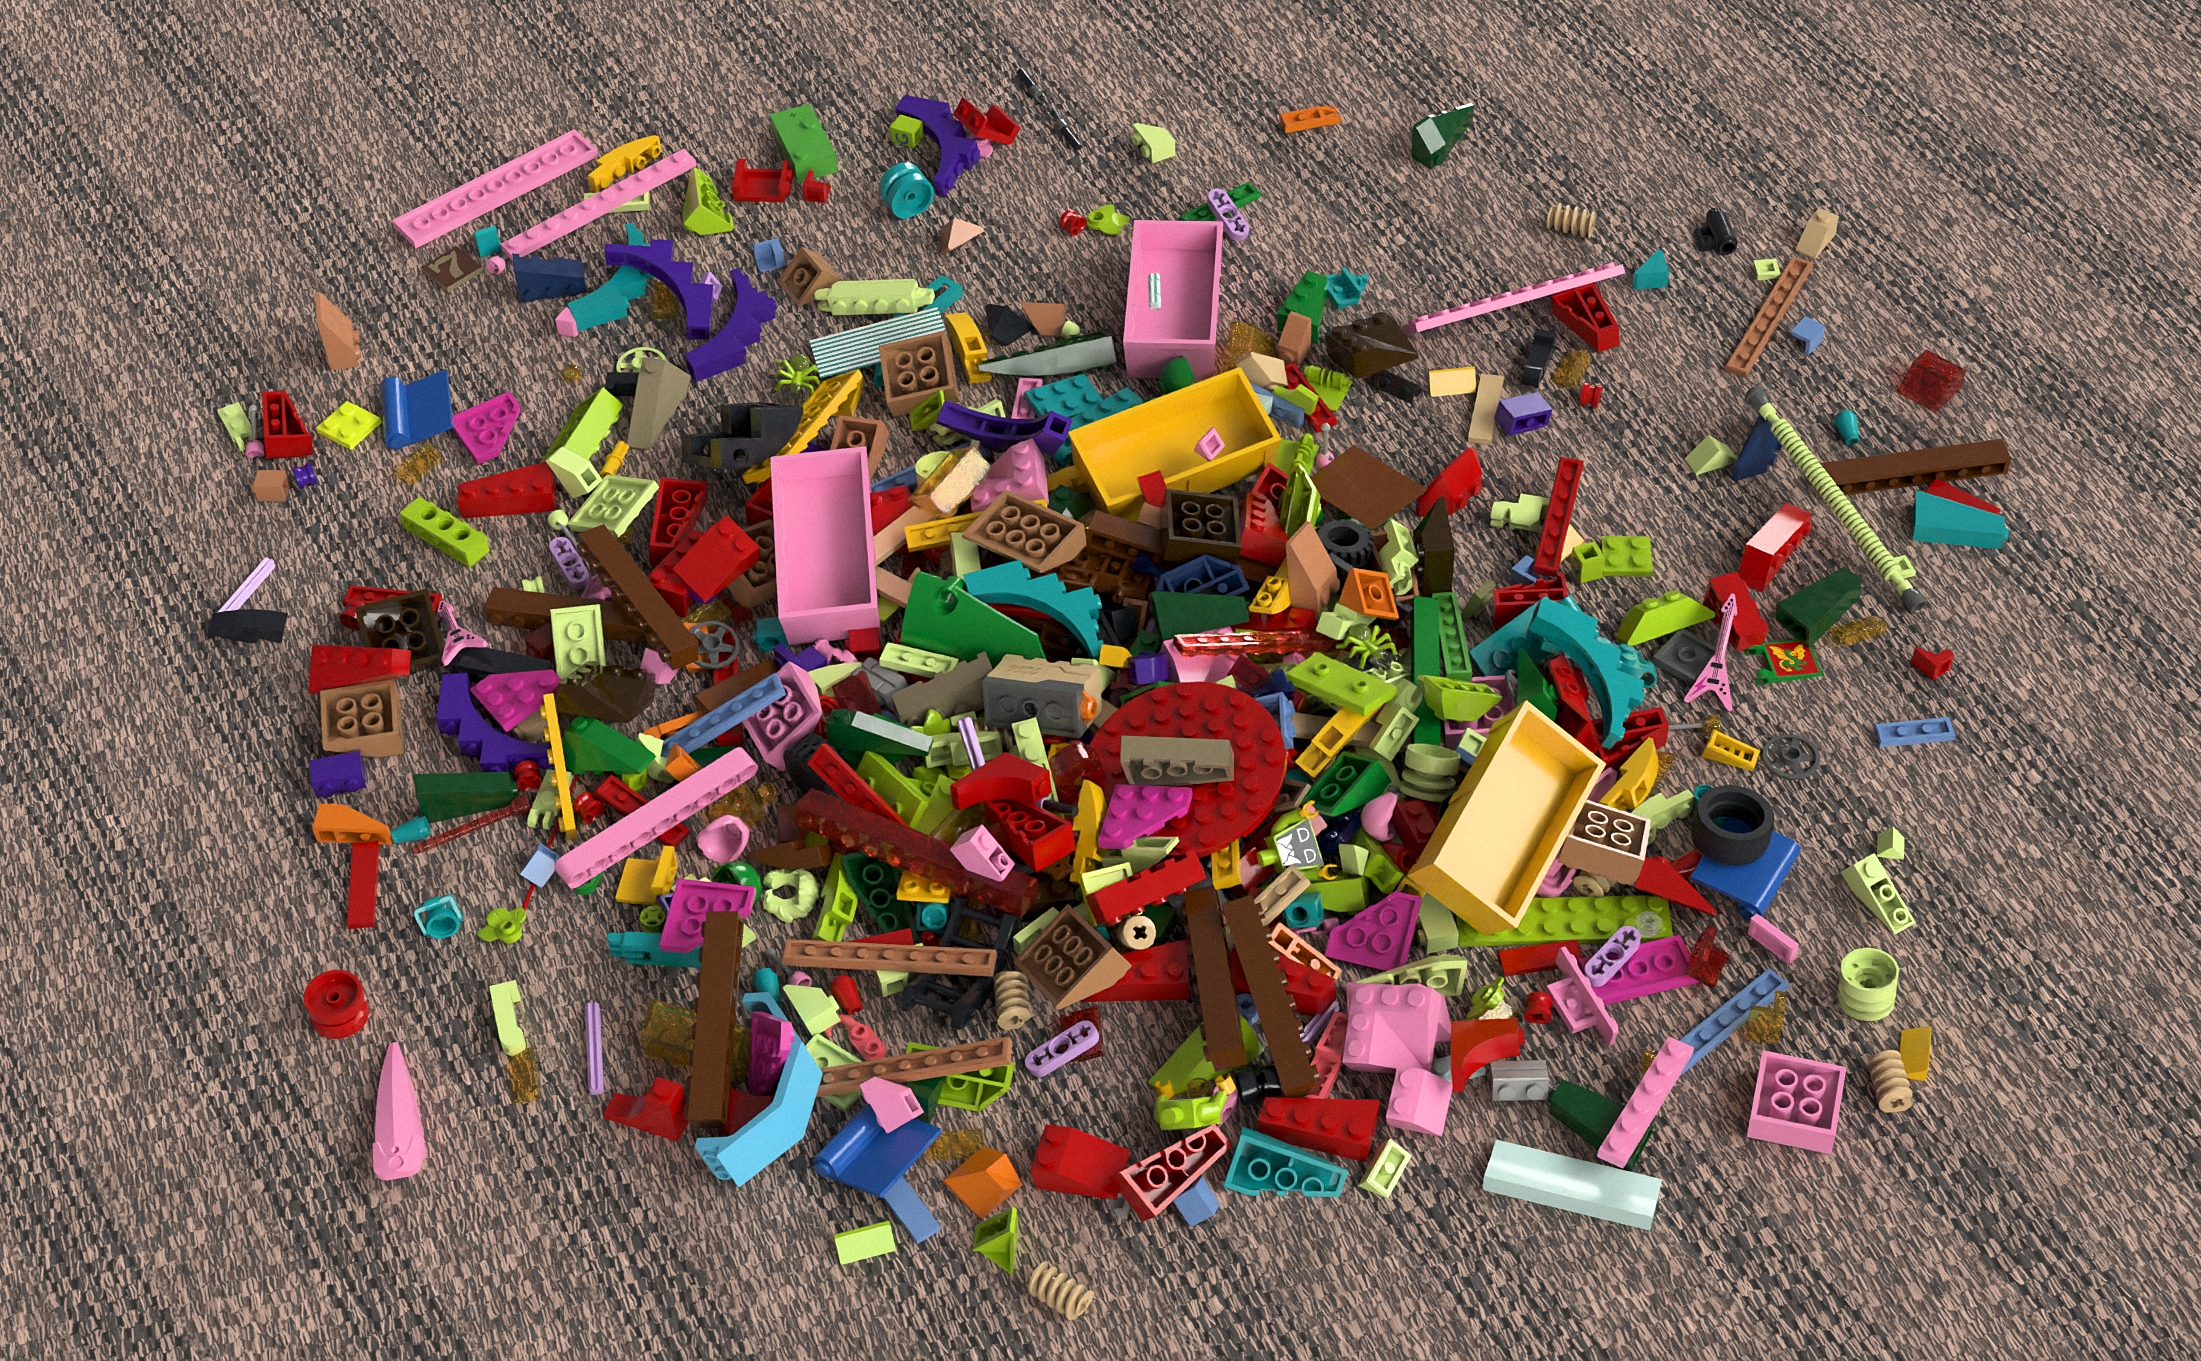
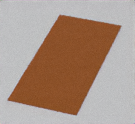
[1310,445,1427,530]

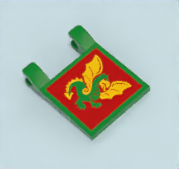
[1744,639,1823,685]

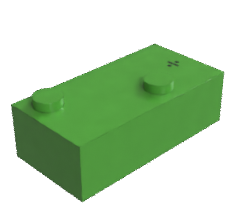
[770,104,838,183]

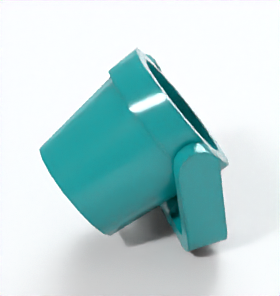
[414,894,464,939]
[916,896,954,936]

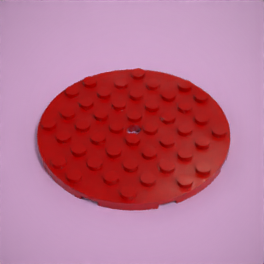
[1082,681,1287,860]

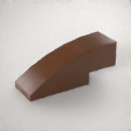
[748,840,833,869]

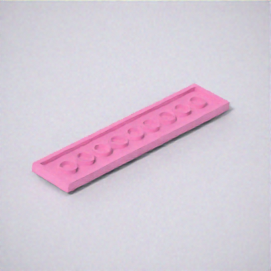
[392,129,598,248]
[1402,262,1625,335]

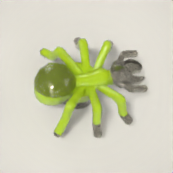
[769,354,821,404]
[1335,623,1402,672]

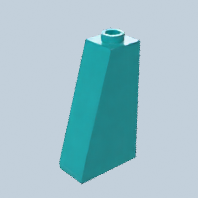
[1912,491,2009,549]

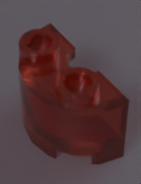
[1048,740,1102,797]

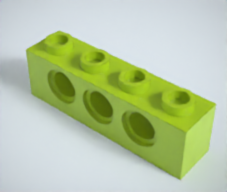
[399,497,490,568]

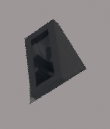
[985,304,1035,346]

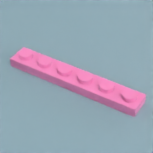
[1597,1036,1694,1169]

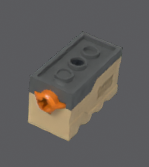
[982,654,1102,738]

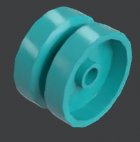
[878,163,934,219]

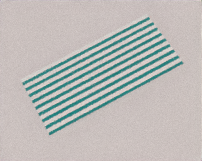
[810,307,947,378]

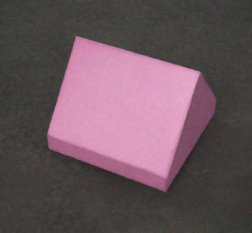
[555,307,578,337]
[1194,427,1225,461]

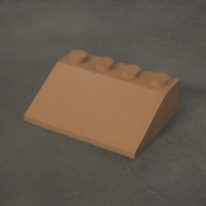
[962,489,1087,573]
[1013,904,1132,1010]

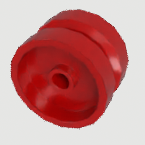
[303,970,370,1039]

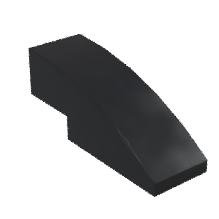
[207,609,288,643]

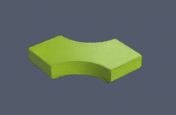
[1272,384,1319,416]

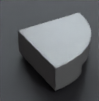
[1105,1192,1130,1220]

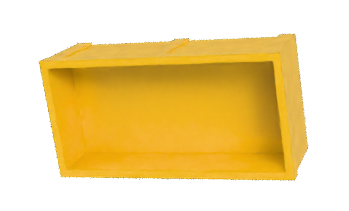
[1068,367,1282,522]
[1407,700,1606,936]

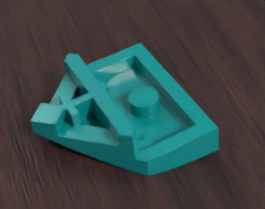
[1326,267,1370,310]

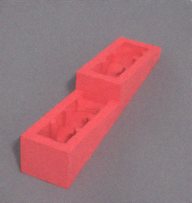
[1301,1011,1349,1099]

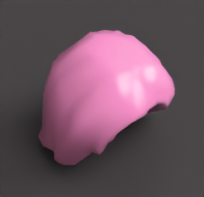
[1360,792,1398,842]
[696,814,749,864]

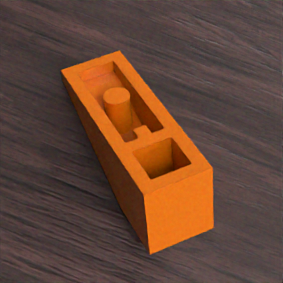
[312,803,393,845]
[1268,922,1343,982]

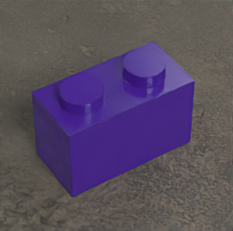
[1494,392,1553,436]
[309,751,367,797]

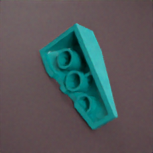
[1223,1127,1349,1197]

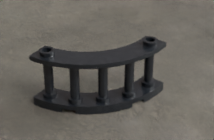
[901,895,1023,1030]

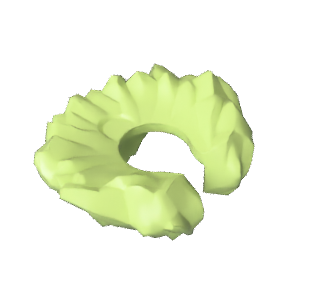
[763,868,820,923]

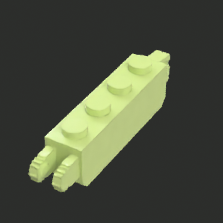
[814,279,935,315]

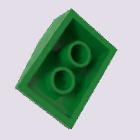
[1300,751,1392,817]

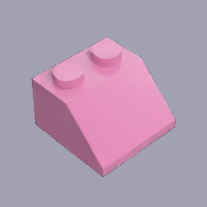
[1386,1064,1453,1137]

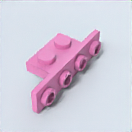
[1545,946,1618,1046]

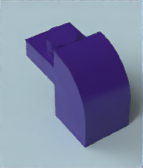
[773,643,828,672]
[1128,650,1169,685]

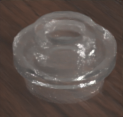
[1635,911,1662,937]

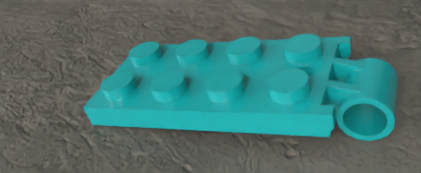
[1051,387,1143,467]
[1468,594,1583,679]
[1539,635,1657,688]

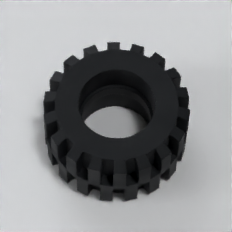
[1315,519,1374,570]
[783,733,841,803]

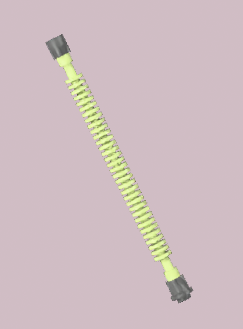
[1744,386,1927,613]

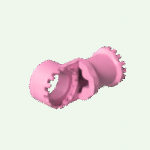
[813,638,858,666]

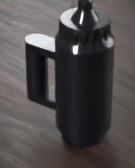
[1693,207,1738,255]

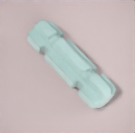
[1148,273,1161,310]

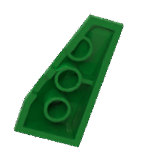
[1517,648,1559,722]
[562,716,656,775]

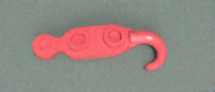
[825,1014,887,1061]

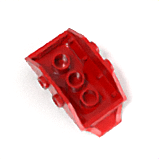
[1545,653,1600,754]

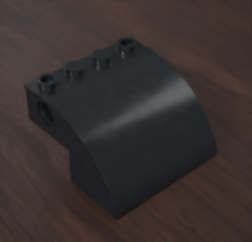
[681,402,803,473]

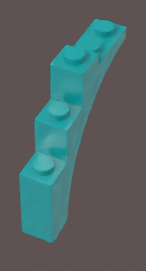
[567,222,654,331]
[963,559,1104,662]
[1528,597,1645,749]

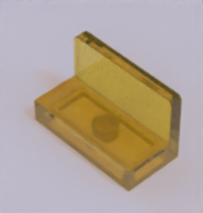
[1745,990,1786,1044]

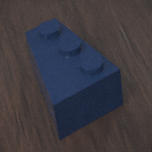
[512,253,587,302]

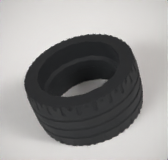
[1691,785,1774,866]

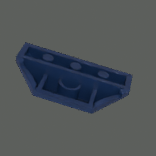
[1732,413,1783,481]
[1150,555,1250,611]

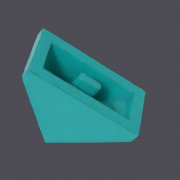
[471,226,501,257]
[1632,249,1669,290]

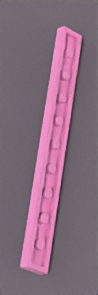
[501,149,696,261]

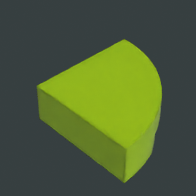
[912,765,949,785]

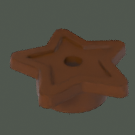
[1040,854,1075,881]

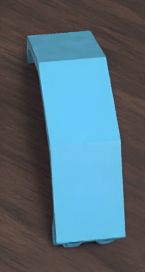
[695,992,823,1187]

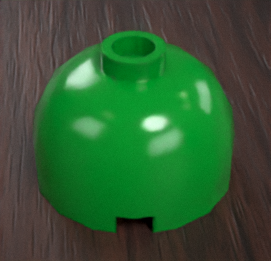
[1157,356,1195,395]
[712,861,762,906]

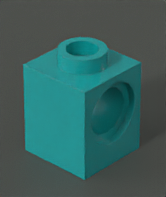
[753,617,790,652]
[1282,892,1324,928]

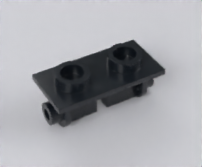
[1372,370,1421,404]

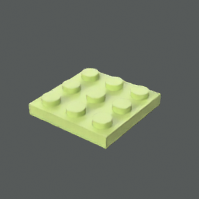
[567,475,659,537]

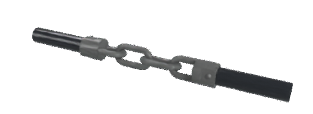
[1017,68,1082,150]

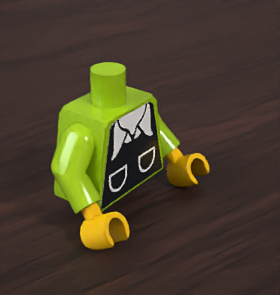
[1257,800,1338,881]
[1153,1075,1236,1130]

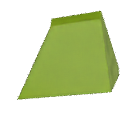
[972,1207,1019,1276]

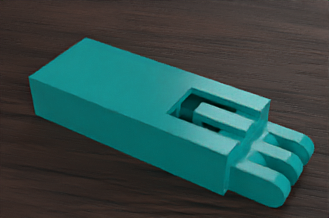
[892,275,963,319]
[607,931,703,968]

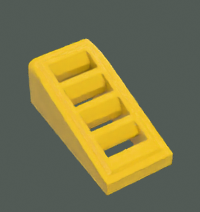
[1099,645,1132,668]
[1701,729,1760,771]

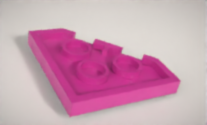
[452,391,521,465]
[470,670,562,732]
[1098,784,1193,849]
[659,878,756,953]
[1325,891,1422,972]
[748,1012,794,1096]

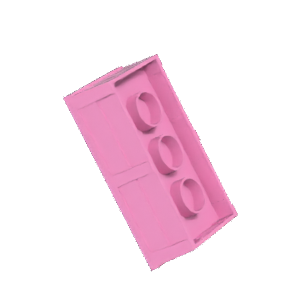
[1123,220,1223,379]
[770,446,881,645]

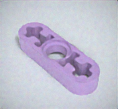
[1207,189,1249,241]
[549,537,590,589]
[1584,926,1641,987]
[1025,1021,1099,1077]

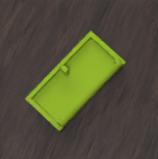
[1286,652,1397,717]
[856,751,931,830]

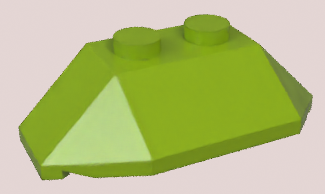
[1280,466,1321,556]
[1616,590,1716,646]
[1417,674,1503,723]
[906,1041,1015,1112]

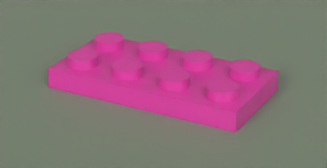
[1578,935,1700,1005]

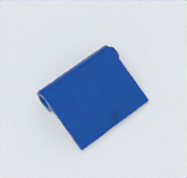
[380,369,454,449]
[1690,817,1801,921]
[814,1103,942,1198]

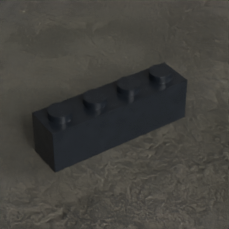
[448,647,552,684]

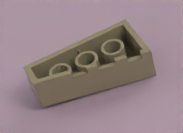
[891,651,993,727]
[1120,736,1234,787]

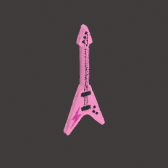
[1684,594,1737,712]
[437,601,488,666]

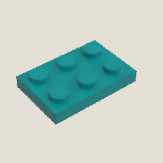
[1024,374,1103,419]

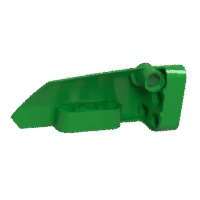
[901,571,1047,669]

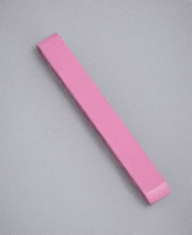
[554,747,758,888]

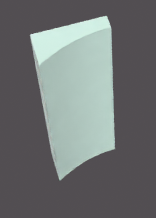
[1483,1140,1662,1231]

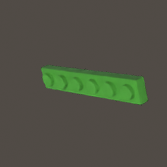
[1432,592,1472,681]

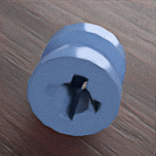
[1236,993,1259,1026]

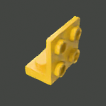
[615,846,678,906]
[896,864,958,903]

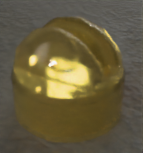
[563,364,582,383]
[757,782,778,804]
[1188,1078,1210,1097]

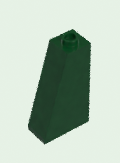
[1776,567,1861,648]
[1148,591,1251,642]
[413,772,519,824]
[1547,1079,1655,1172]

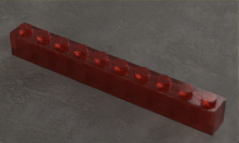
[795,788,1038,918]

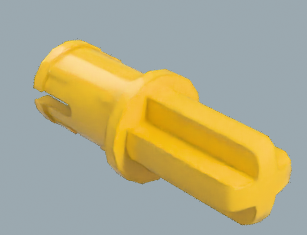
[599,441,629,479]

